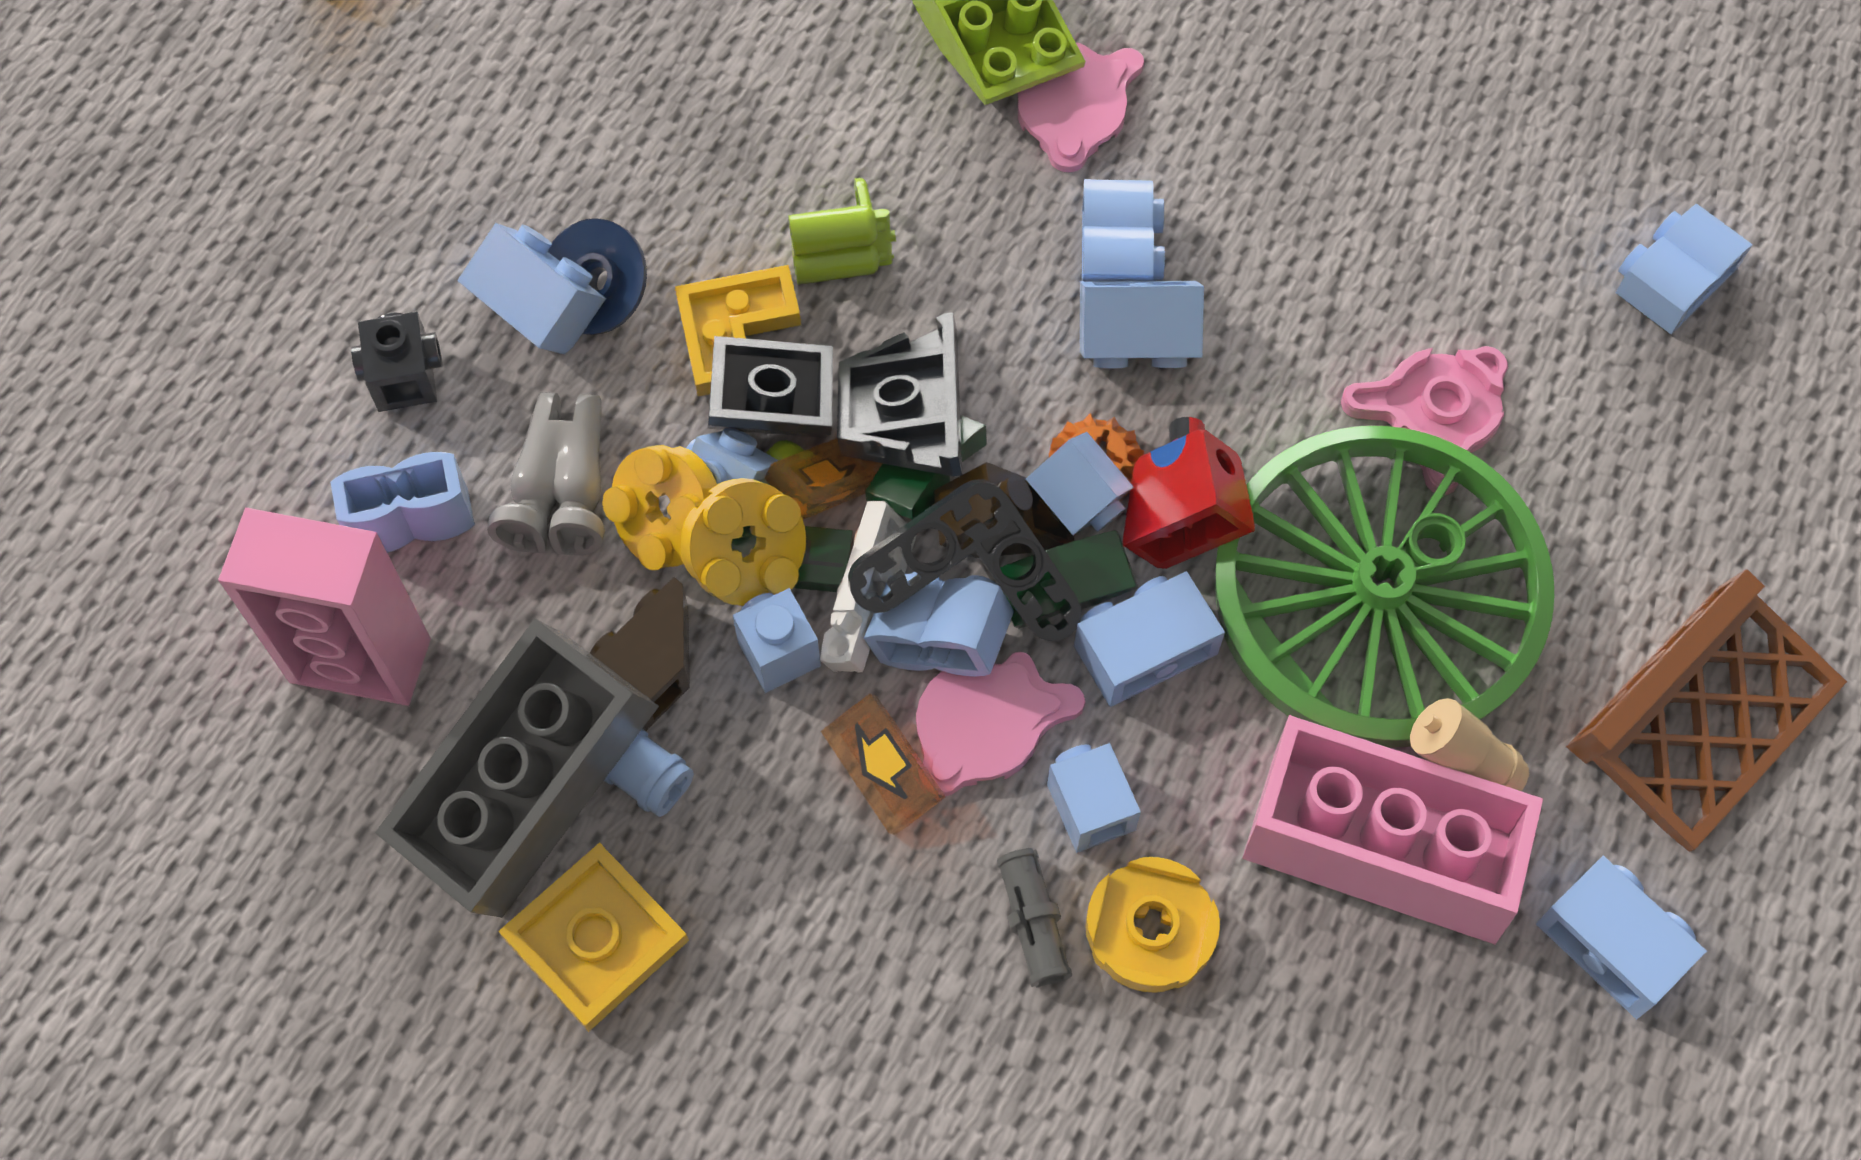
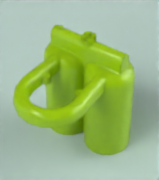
[788,178,896,285]

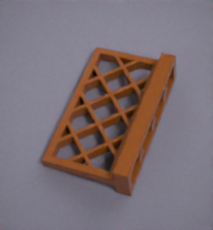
[1566,569,1847,852]

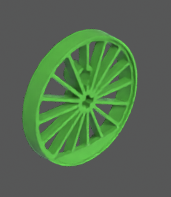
[1215,426,1555,748]

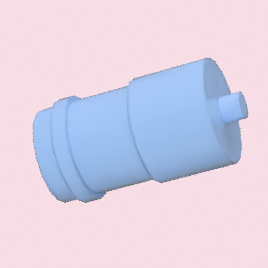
[604,729,694,817]

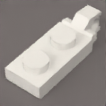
[820,501,917,673]

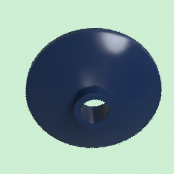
[548,218,647,335]

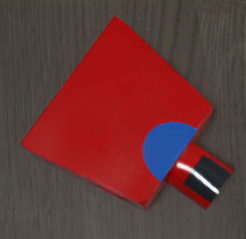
[1123,417,1255,569]

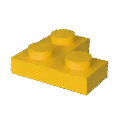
[675,265,801,397]

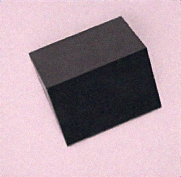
[707,336,833,438]

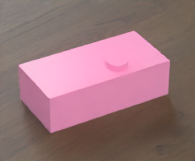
[218,507,431,706]
[1242,715,1543,945]

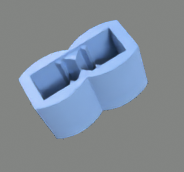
[1082,179,1165,281]
[1616,204,1753,334]
[330,452,475,553]
[864,571,1014,677]

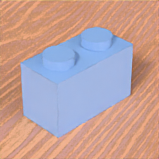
[457,223,606,355]
[1080,281,1204,368]
[1074,571,1225,707]
[1536,855,1707,1020]

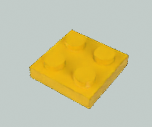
[498,842,689,1032]

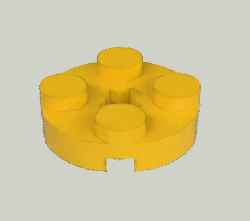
[602,444,717,570]
[681,478,806,606]
[1085,857,1220,993]

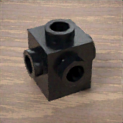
[351,311,443,412]

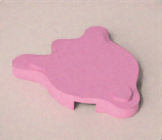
[1017,43,1144,172]
[1341,346,1508,495]
[916,652,1085,796]

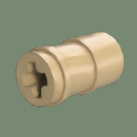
[1410,698,1529,792]

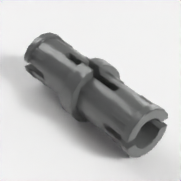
[997,848,1072,988]

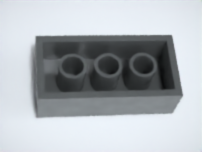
[375,618,659,918]

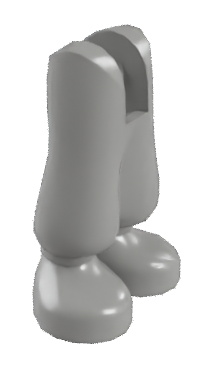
[487,392,605,556]

